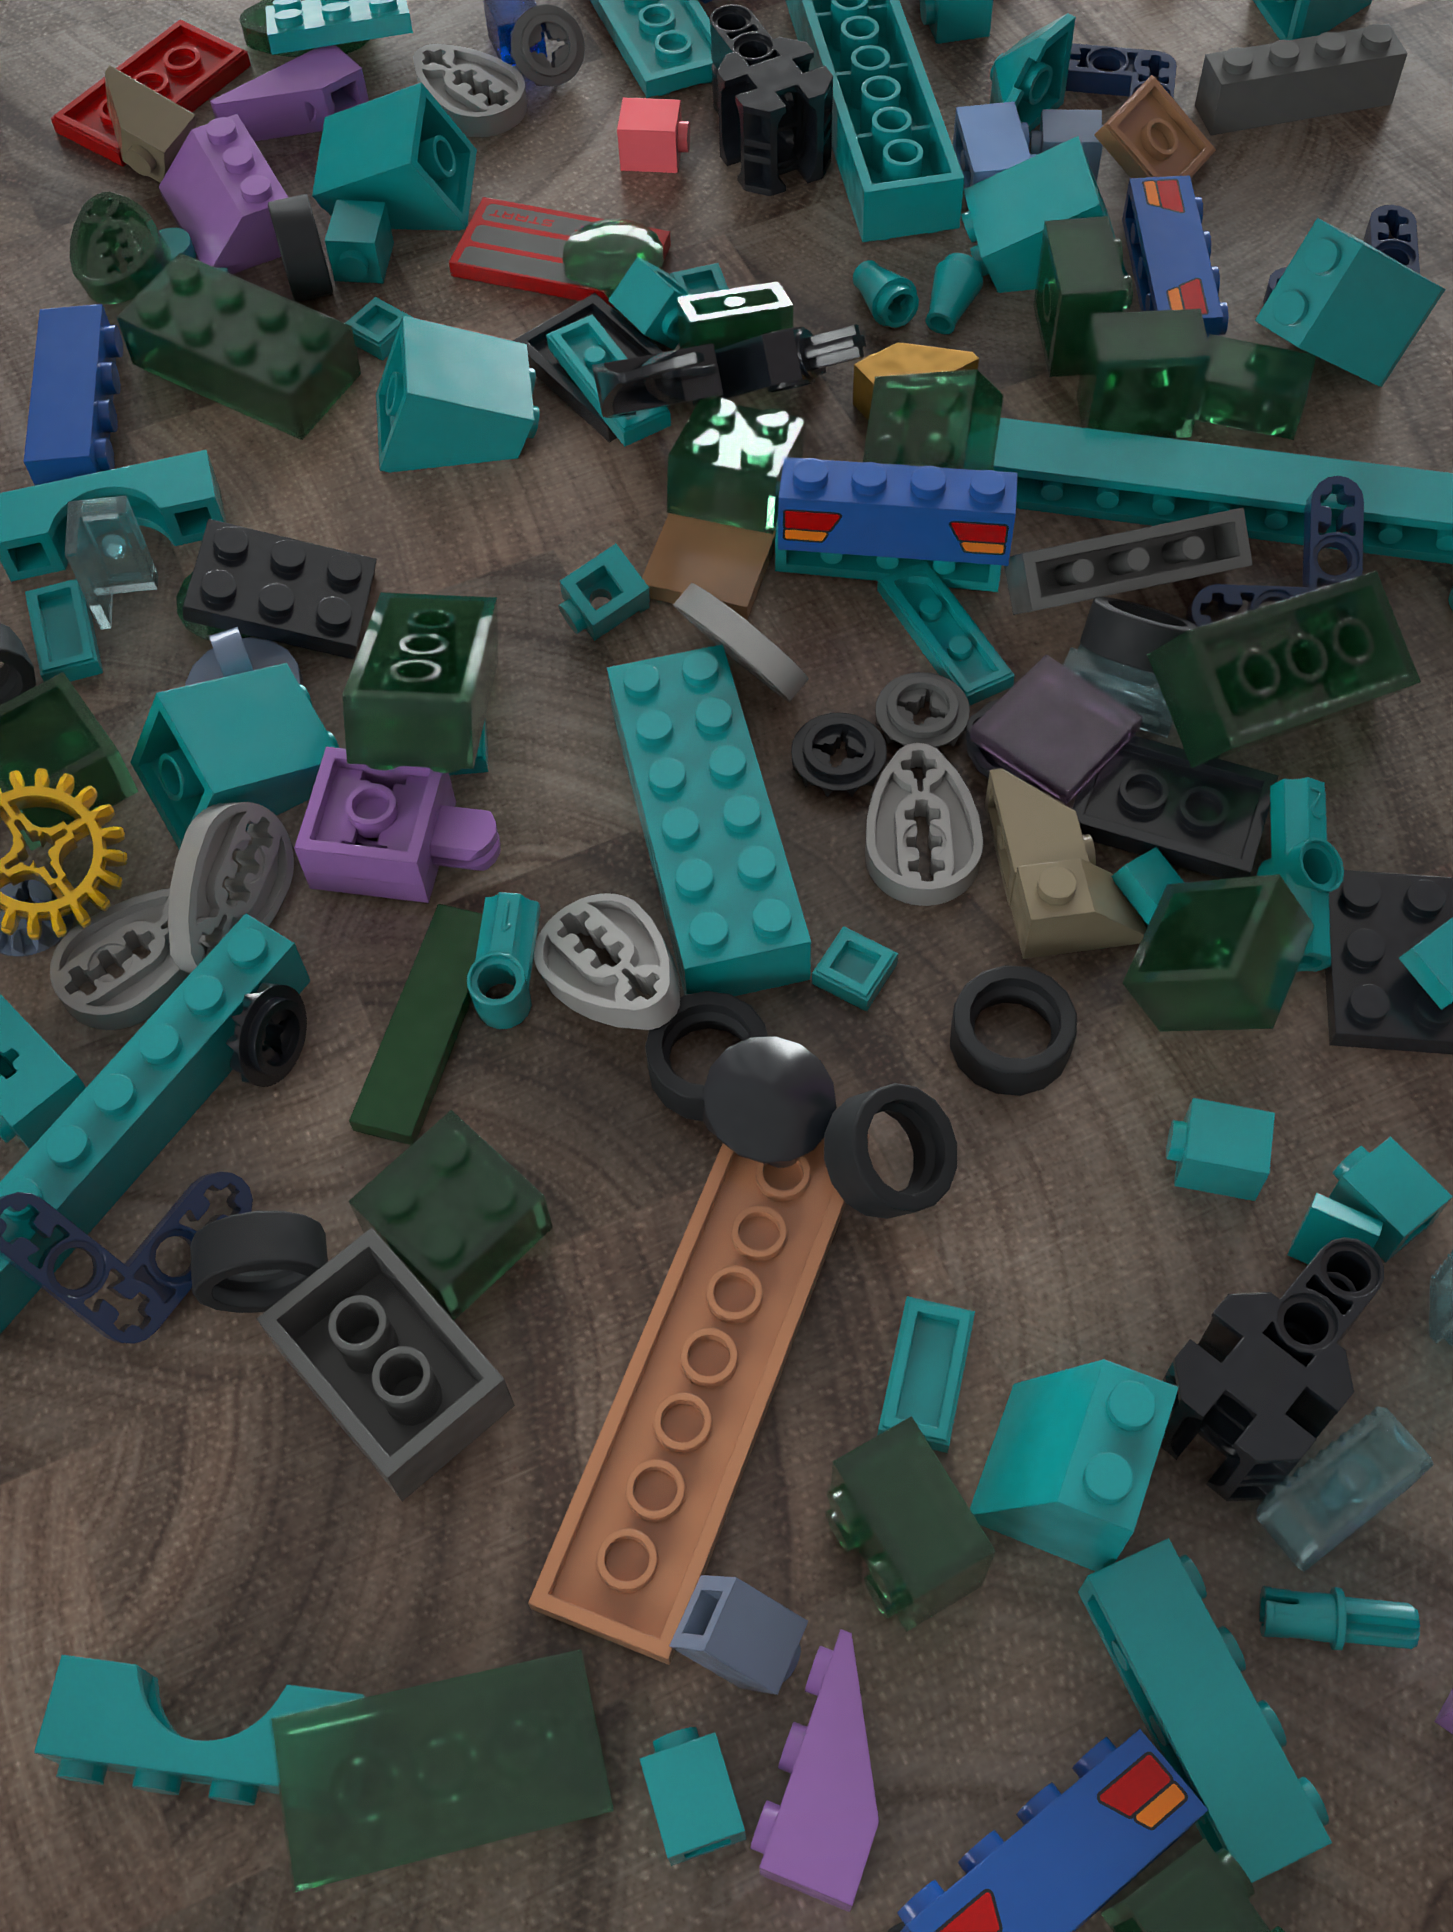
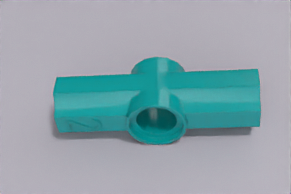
[1257,777,1344,973]

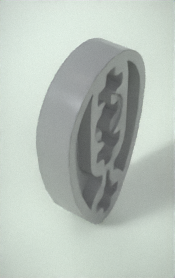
[413,44,528,137]
[673,583,809,702]
[865,743,983,906]
[167,802,294,973]
[50,888,207,1030]
[534,893,680,1030]

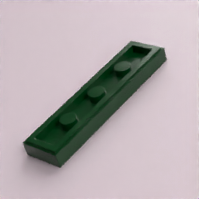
[349,904,483,1146]

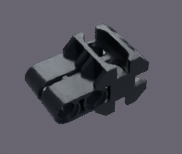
[710,4,833,196]
[1160,1237,1384,1501]

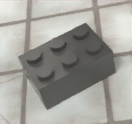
[257,1227,515,1502]

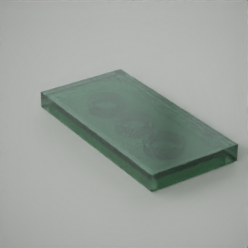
[269,1649,614,1893]

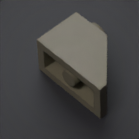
[104,65,196,183]
[985,768,1096,906]
[1010,858,1148,959]

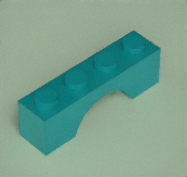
[0,450,226,582]
[34,1655,377,1816]

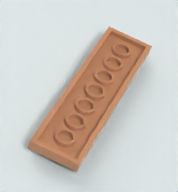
[528,1135,870,1665]

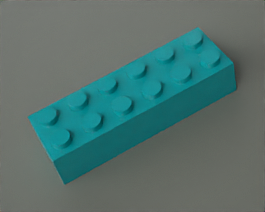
[607,644,811,996]

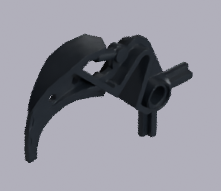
[592,324,866,418]

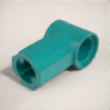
[467,892,541,1029]

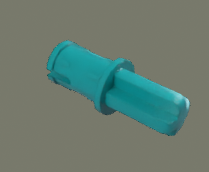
[1259,1586,1420,1651]

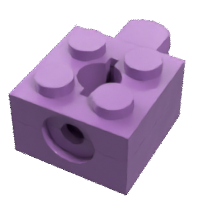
[294,747,501,903]

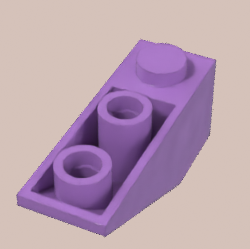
[210,45,369,141]
[750,1629,879,1912]

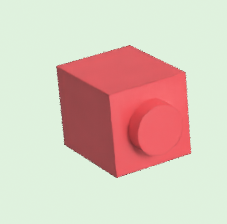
[617,97,690,173]

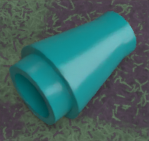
[925,253,983,335]
[853,260,919,328]

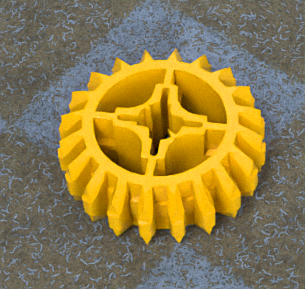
[0,768,128,940]

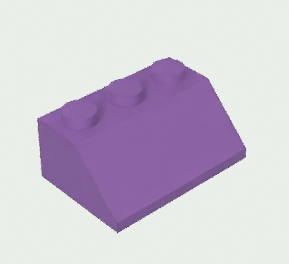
[159,114,288,275]

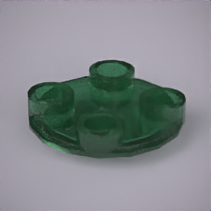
[562,219,664,298]

